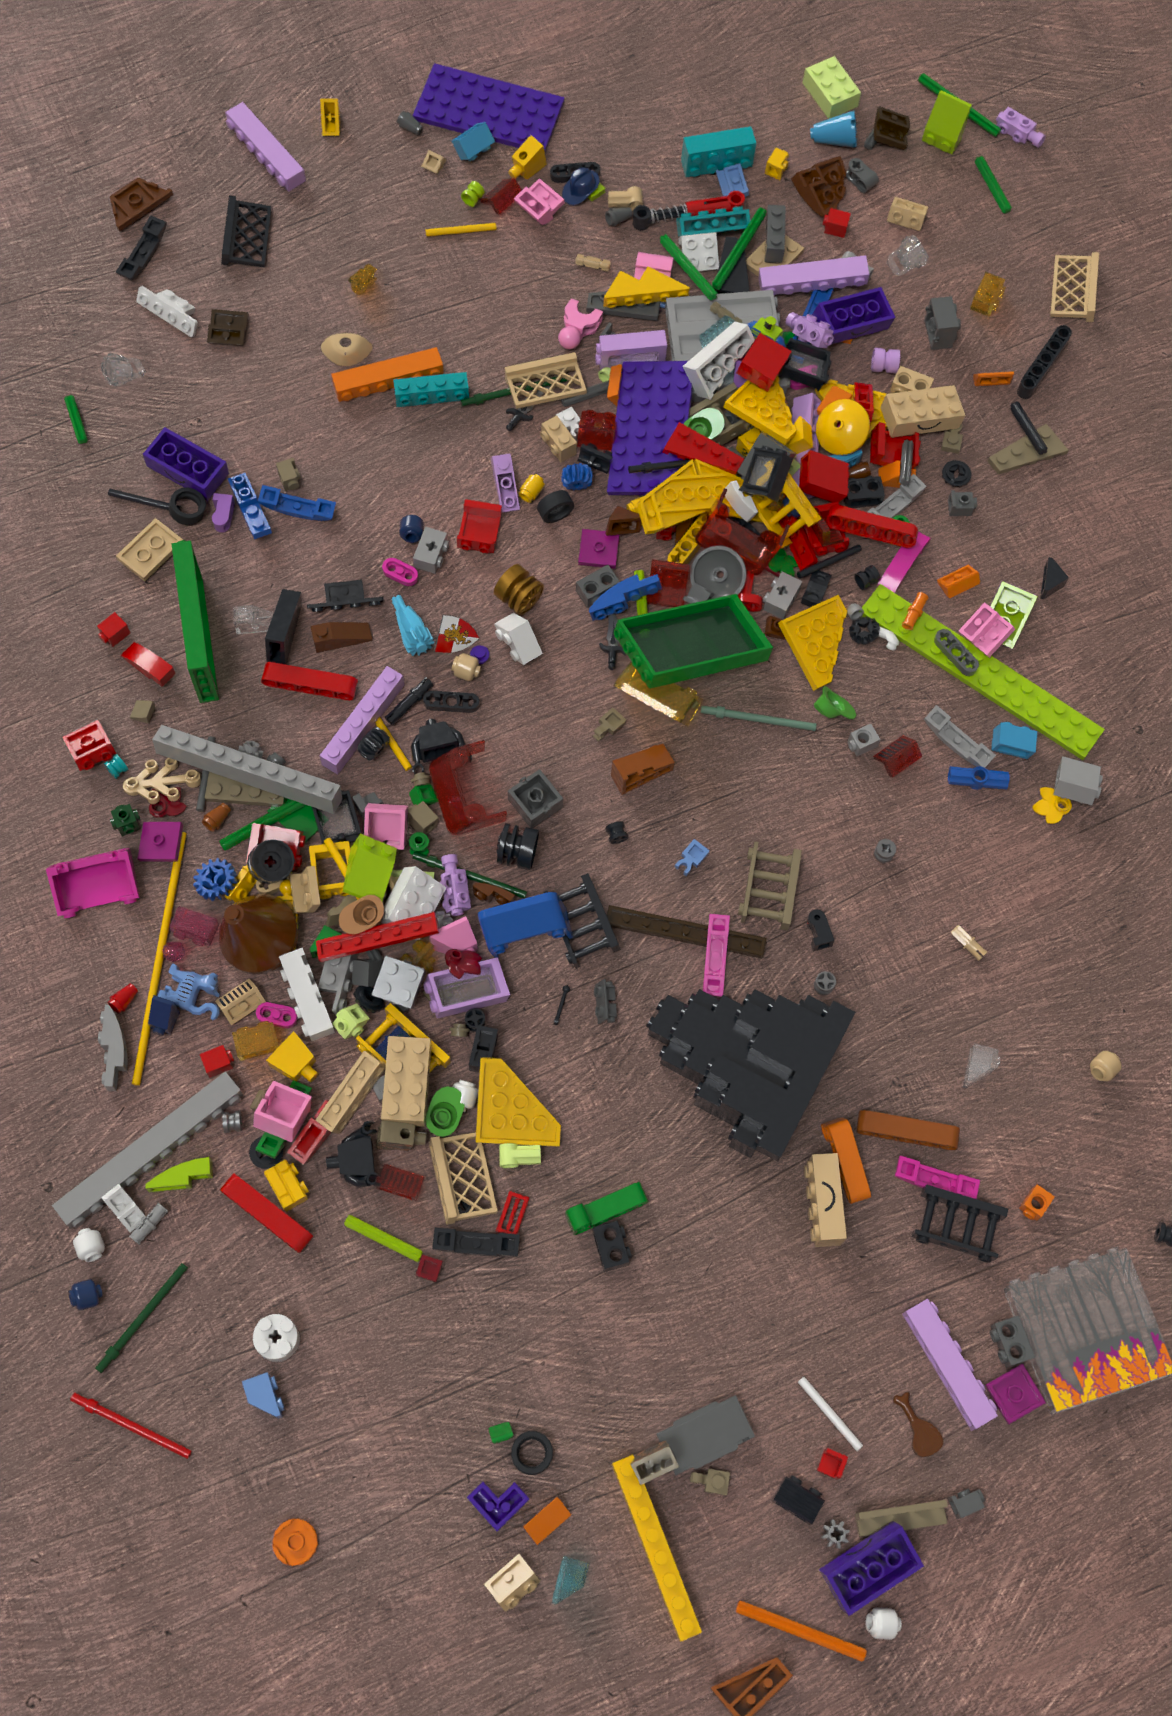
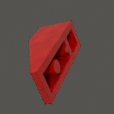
[852,382,874,425]

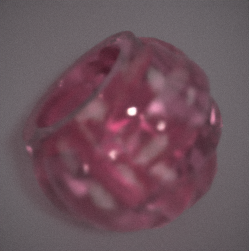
[162,942,185,962]

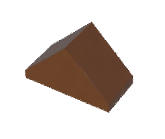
[605,506,642,536]

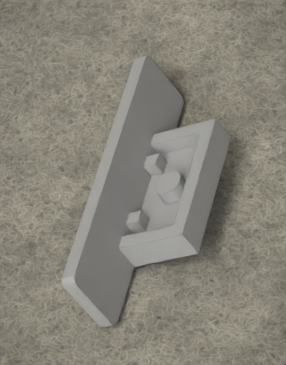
[318,953,360,1015]

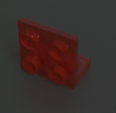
[577,410,617,451]
[646,559,690,607]

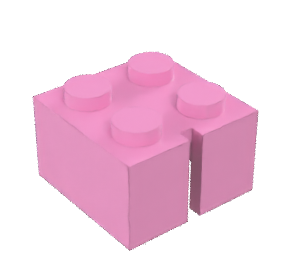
[364,803,408,850]
[253,1081,312,1142]

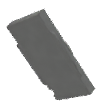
[657,1395,755,1476]

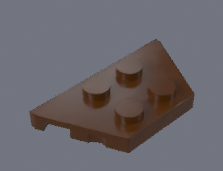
[109,177,173,232]

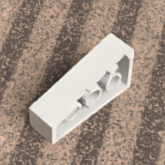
[683,322,755,400]
[279,948,335,1041]

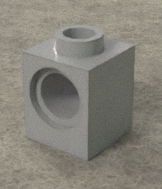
[848,724,880,756]

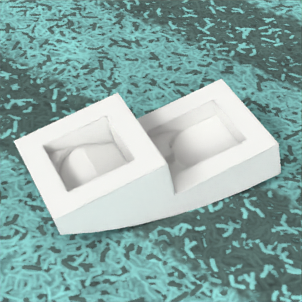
[723,480,758,522]
[101,1184,146,1232]

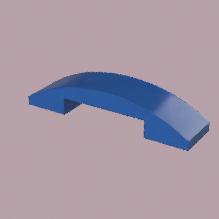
[258,485,336,521]

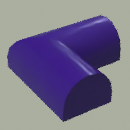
[466,1482,530,1531]

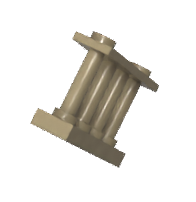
[690,382,755,446]
[738,842,802,931]

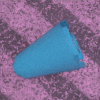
[810,111,857,147]

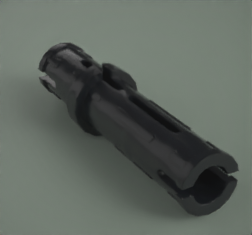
[385,677,434,726]

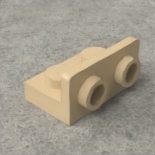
[887,197,928,231]
[290,866,321,913]
[484,1554,540,1612]

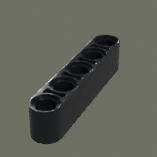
[1017,325,1072,399]

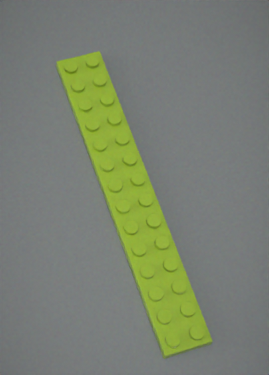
[859,584,1105,760]

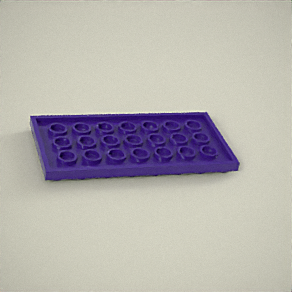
[412,63,564,152]
[607,361,693,495]

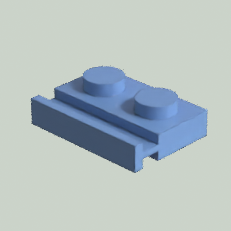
[716,163,749,197]

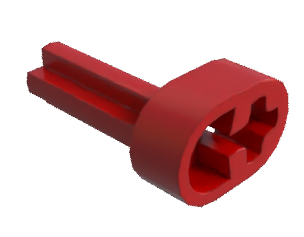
[738,571,763,612]

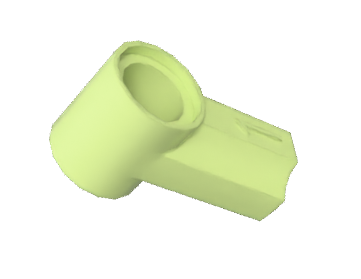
[499,1143,541,1168]

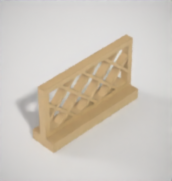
[1050,252,1099,322]
[505,352,587,409]
[429,1132,498,1225]

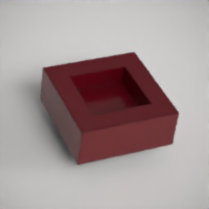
[415,1255,443,1283]

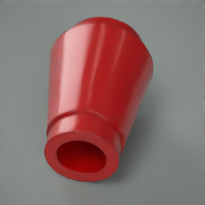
[107,983,138,1014]

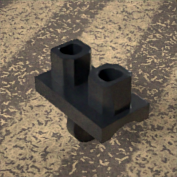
[577,443,613,474]

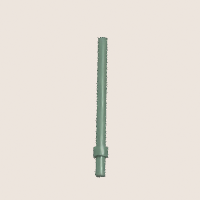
[700,705,816,731]

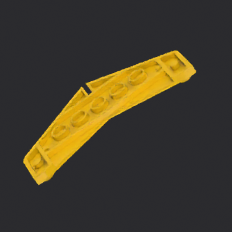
[637,459,777,534]

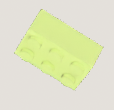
[803,56,861,119]

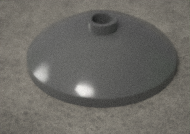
[690,546,747,599]

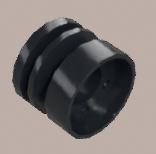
[496,823,539,870]
[247,839,295,884]

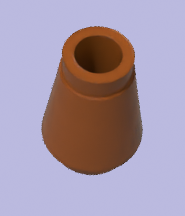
[202,803,231,832]

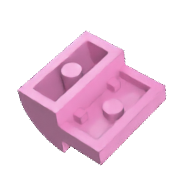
[514,178,565,225]
[634,252,674,280]
[959,602,1015,658]

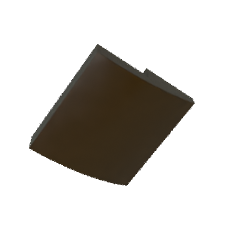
[874,106,910,151]
[207,309,249,346]

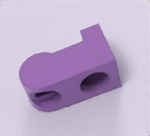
[212,493,235,532]

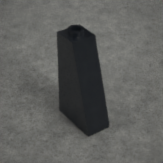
[714,236,750,294]
[265,589,302,665]

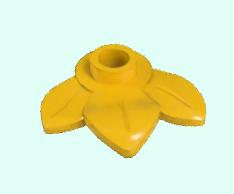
[1032,787,1072,824]

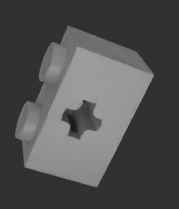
[413,527,450,574]
[763,572,802,620]

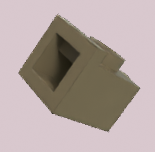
[276,458,301,491]

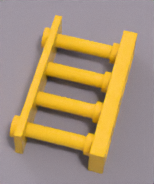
[740,459,821,548]
[356,1003,451,1072]

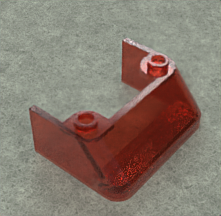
[695,488,790,575]
[429,740,507,835]

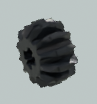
[357,727,390,761]

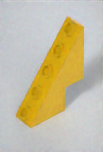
[603,266,690,308]

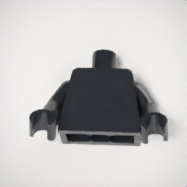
[411,719,472,775]
[326,1121,381,1188]

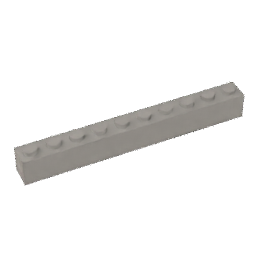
[152,725,343,814]
[52,1071,243,1229]

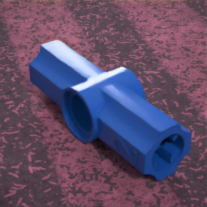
[947,766,1010,790]

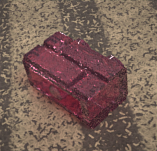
[170,906,219,947]

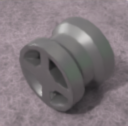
[874,839,896,863]
[814,971,836,995]
[222,1111,242,1133]

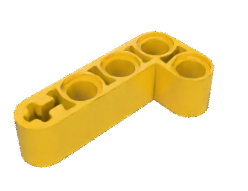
[666,512,732,575]

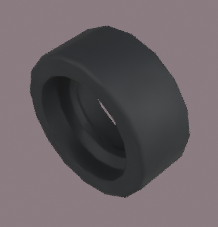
[169,487,206,525]
[537,490,574,523]
[511,1431,553,1475]

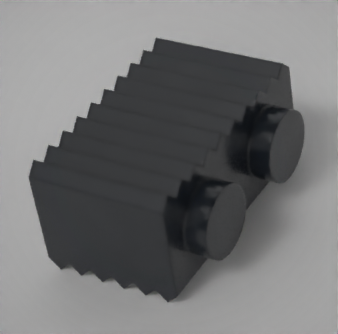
[771,1475,825,1525]

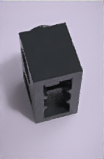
[844,476,885,508]
[469,1025,498,1073]
[592,1221,632,1272]

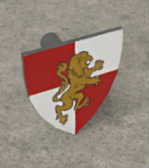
[434,615,479,653]

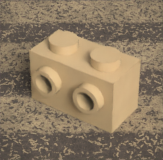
[540,416,577,462]

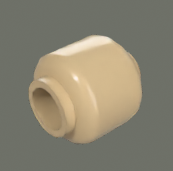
[451,653,481,681]
[1090,1051,1121,1082]

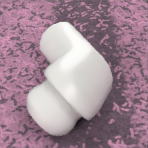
[878,626,899,651]

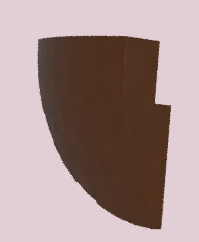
[791,156,846,217]

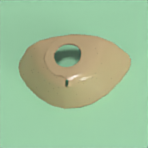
[321,333,372,366]

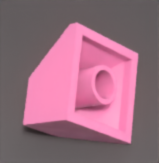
[429,916,478,954]

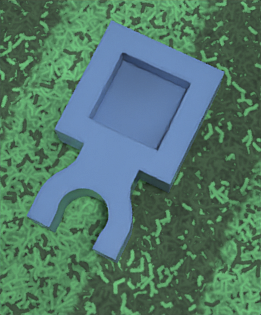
[675,839,710,876]

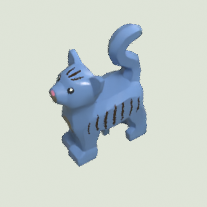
[158,964,220,1020]

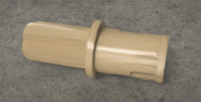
[951,925,987,961]

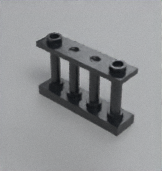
[544,873,621,969]
[911,1184,1008,1263]

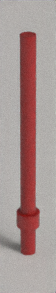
[70,1392,192,1459]

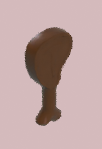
[893,1392,943,1457]

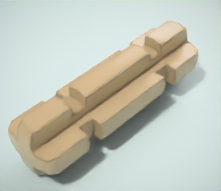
[576,254,611,271]

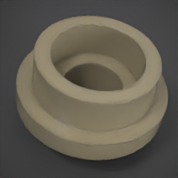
[411,772,431,787]
[449,1024,470,1037]

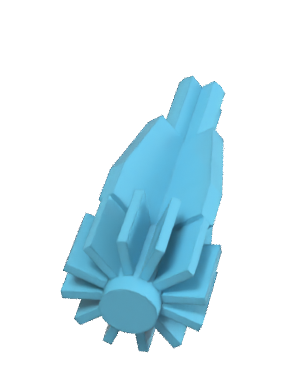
[392,595,434,656]

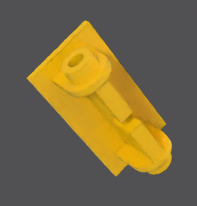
[224,865,257,902]

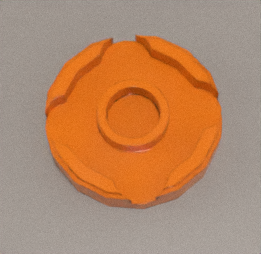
[273,1519,318,1566]

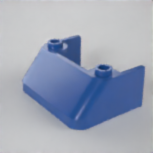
[478,892,573,958]

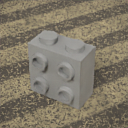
[1053,756,1103,805]

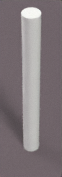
[798,1377,863,1451]

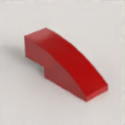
[121,642,176,687]
[287,1100,331,1165]

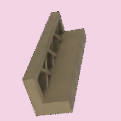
[855,1500,948,1537]

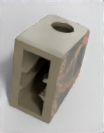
[376,1120,426,1151]
[631,1441,679,1485]

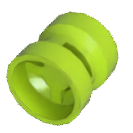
[461,181,485,207]

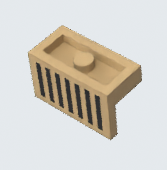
[215,978,266,1025]

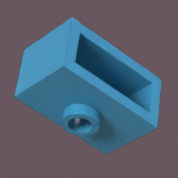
[451,122,495,161]
[991,722,1037,759]

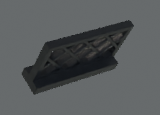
[221,195,271,268]

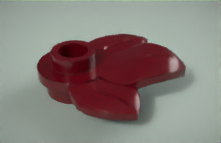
[149,787,187,818]
[445,949,482,979]

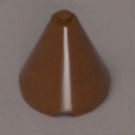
[219,894,299,974]

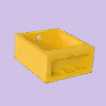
[309,841,350,899]

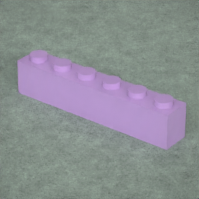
[226,102,306,192]
[758,255,869,295]
[792,393,822,498]
[320,666,404,775]
[902,1299,998,1431]

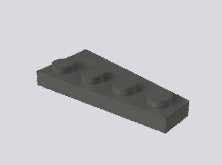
[586,291,660,321]

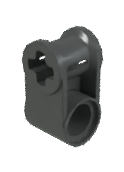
[846,158,879,193]

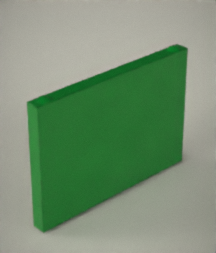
[267,798,329,843]

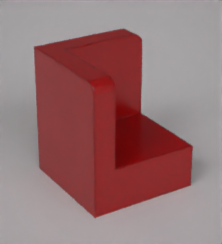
[816,1448,848,1480]

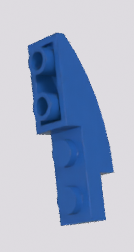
[228,473,272,539]
[589,574,662,621]

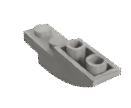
[98,1005,128,1091]

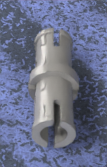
[129,1203,169,1245]

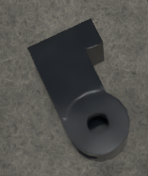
[806,909,835,952]

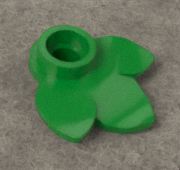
[768,547,798,577]

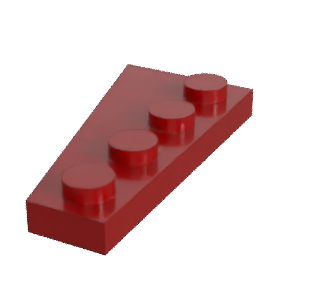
[662,422,744,475]

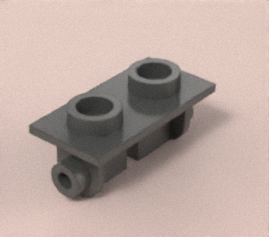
[594,979,617,1024]

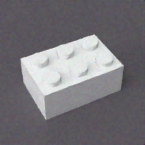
[381,866,446,940]

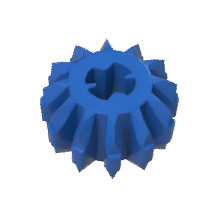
[561,463,593,491]

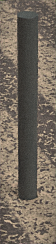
[196,736,216,812]

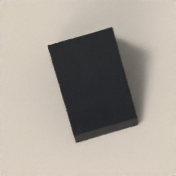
[1040,557,1069,599]

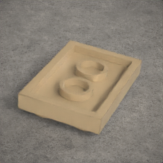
[746,235,804,277]
[116,518,183,581]

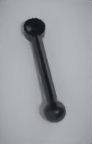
[553,985,570,1025]

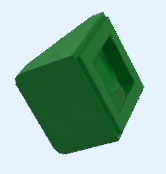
[409,784,438,806]
[488,1422,514,1444]

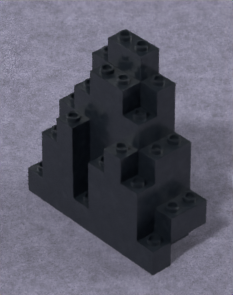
[646,989,856,1162]

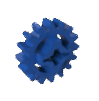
[193,858,238,901]

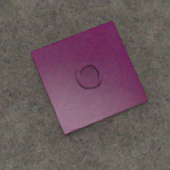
[578,529,619,569]
[137,822,183,862]
[985,1363,1046,1425]

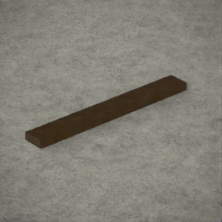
[607,905,767,959]

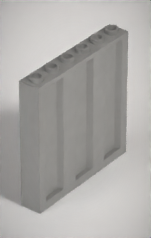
[665,290,790,402]

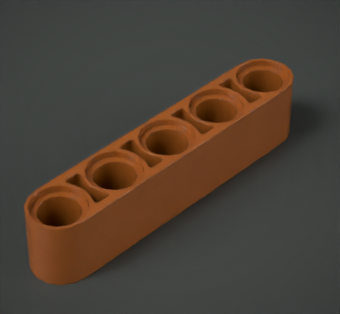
[856,1110,960,1150]

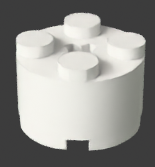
[253,1314,300,1362]

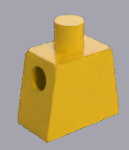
[508,135,547,180]
[266,1031,319,1082]

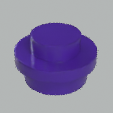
[470,645,489,664]

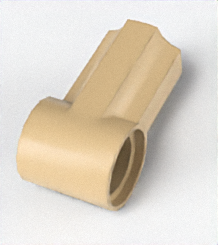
[608,186,643,211]

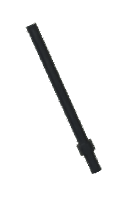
[628,459,694,474]

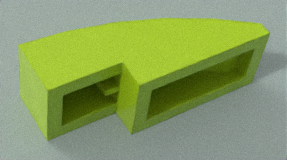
[145,1157,213,1192]

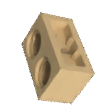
[889,366,934,393]

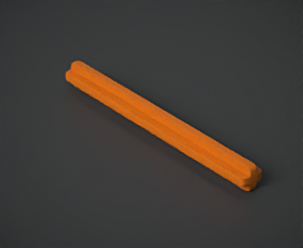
[736,1601,867,1661]

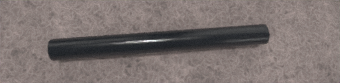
[108,488,182,511]
[797,544,862,579]

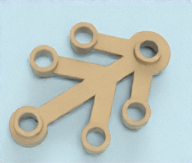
[123,758,201,804]

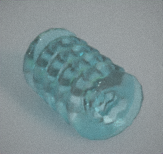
[699,316,735,348]

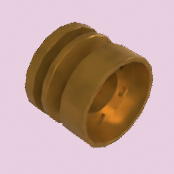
[494,564,544,616]

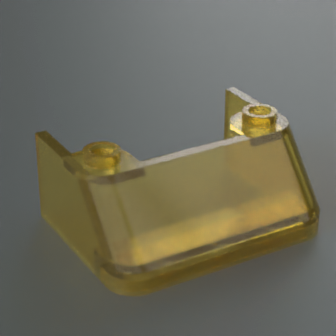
[613,661,703,727]

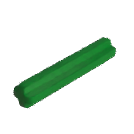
[64,395,88,444]

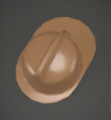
[339,895,384,935]

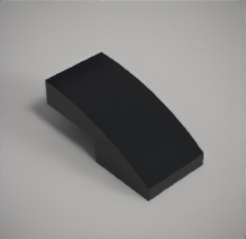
[801,570,832,607]

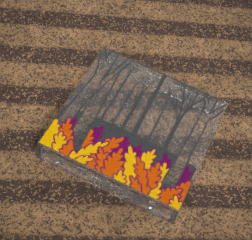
[1003,1247,1172,1415]

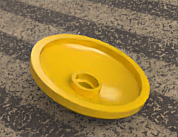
[816,399,870,455]

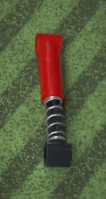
[633,191,745,231]

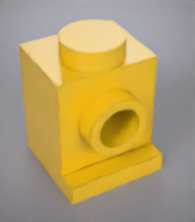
[765,148,789,181]

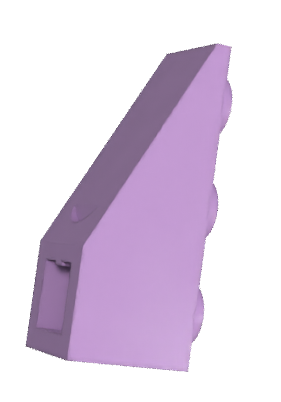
[491,453,520,512]

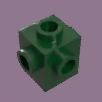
[110,804,141,837]

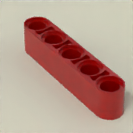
[826,505,918,548]
[261,662,358,701]
[220,1173,314,1254]

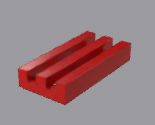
[496,1191,529,1234]

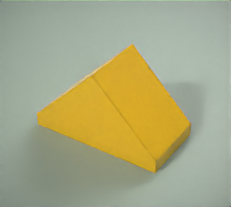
[320,98,340,136]
[782,416,813,455]

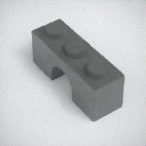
[764,205,786,263]

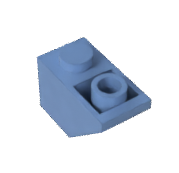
[242,1372,285,1418]

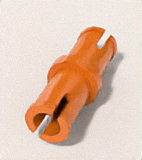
[902,592,928,630]

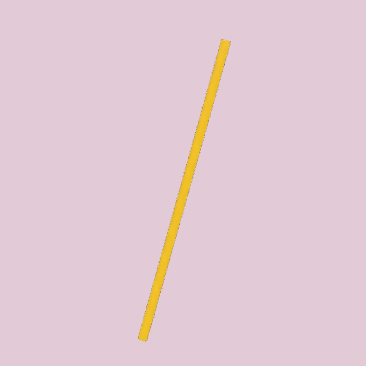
[132,832,187,1086]

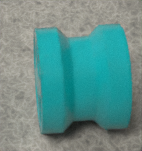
[104,754,129,779]

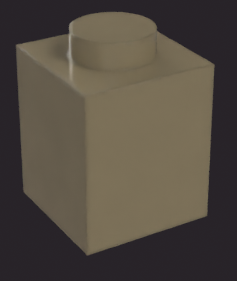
[407,801,439,835]

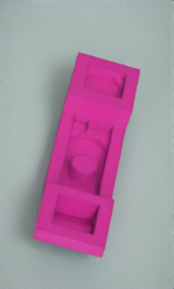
[877,531,931,593]
[703,914,730,997]
[895,1156,980,1199]

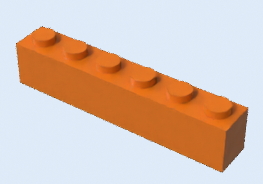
[331,347,444,402]

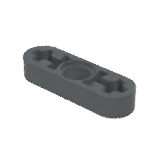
[934,629,979,676]

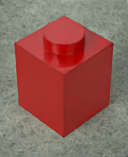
[822,208,851,238]
[97,612,130,647]
[200,1045,234,1078]

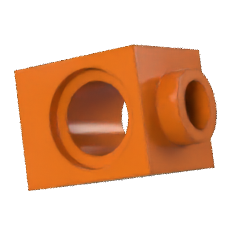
[1019,1184,1055,1221]

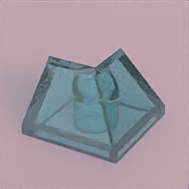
[551,1556,589,1604]

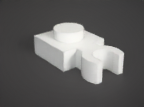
[556,407,585,440]

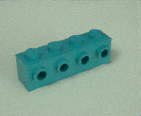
[676,206,750,236]
[393,372,469,407]

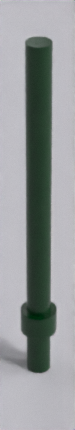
[460,376,567,407]
[412,851,527,899]
[95,1263,188,1374]

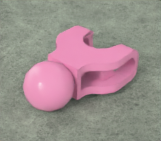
[558,299,603,349]

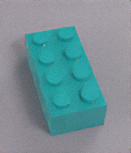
[681,126,756,177]

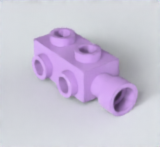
[996,107,1046,148]
[786,312,834,348]
[440,854,471,916]

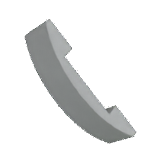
[867,474,927,527]
[924,705,996,767]

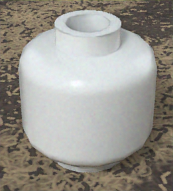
[452,1080,478,1112]
[73,1228,105,1262]
[866,1607,902,1640]

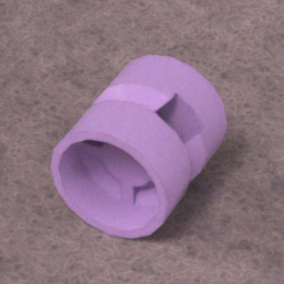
[871,348,900,374]

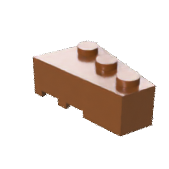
[611,744,675,795]
[711,1657,793,1716]

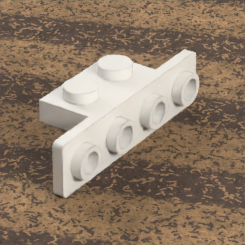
[136,286,198,337]

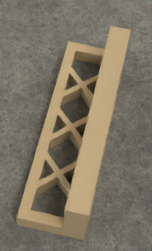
[316,1051,386,1134]

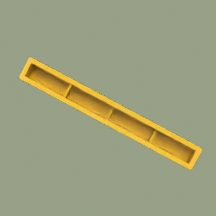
[612,1455,702,1642]

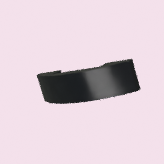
[116,215,167,281]
[432,1228,520,1257]

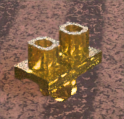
[348,263,377,295]
[399,940,435,973]

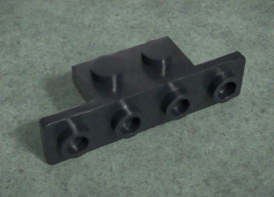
[307,580,384,612]

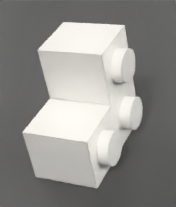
[494,613,543,665]

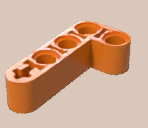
[821,1117,871,1204]

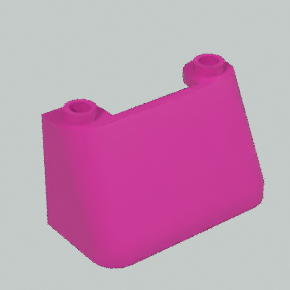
[46,848,140,918]

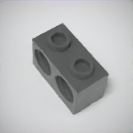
[576,565,620,608]
[990,1315,1035,1368]

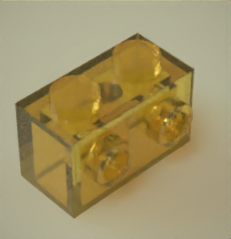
[970,272,1006,317]
[232,1021,280,1061]

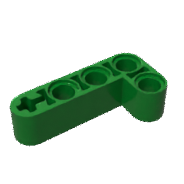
[565,1182,649,1235]

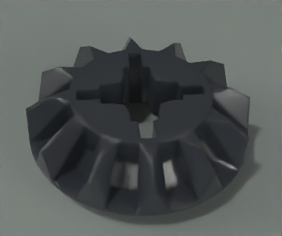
[942,460,972,488]
[849,615,880,644]
[353,985,384,1013]
[249,1136,283,1169]

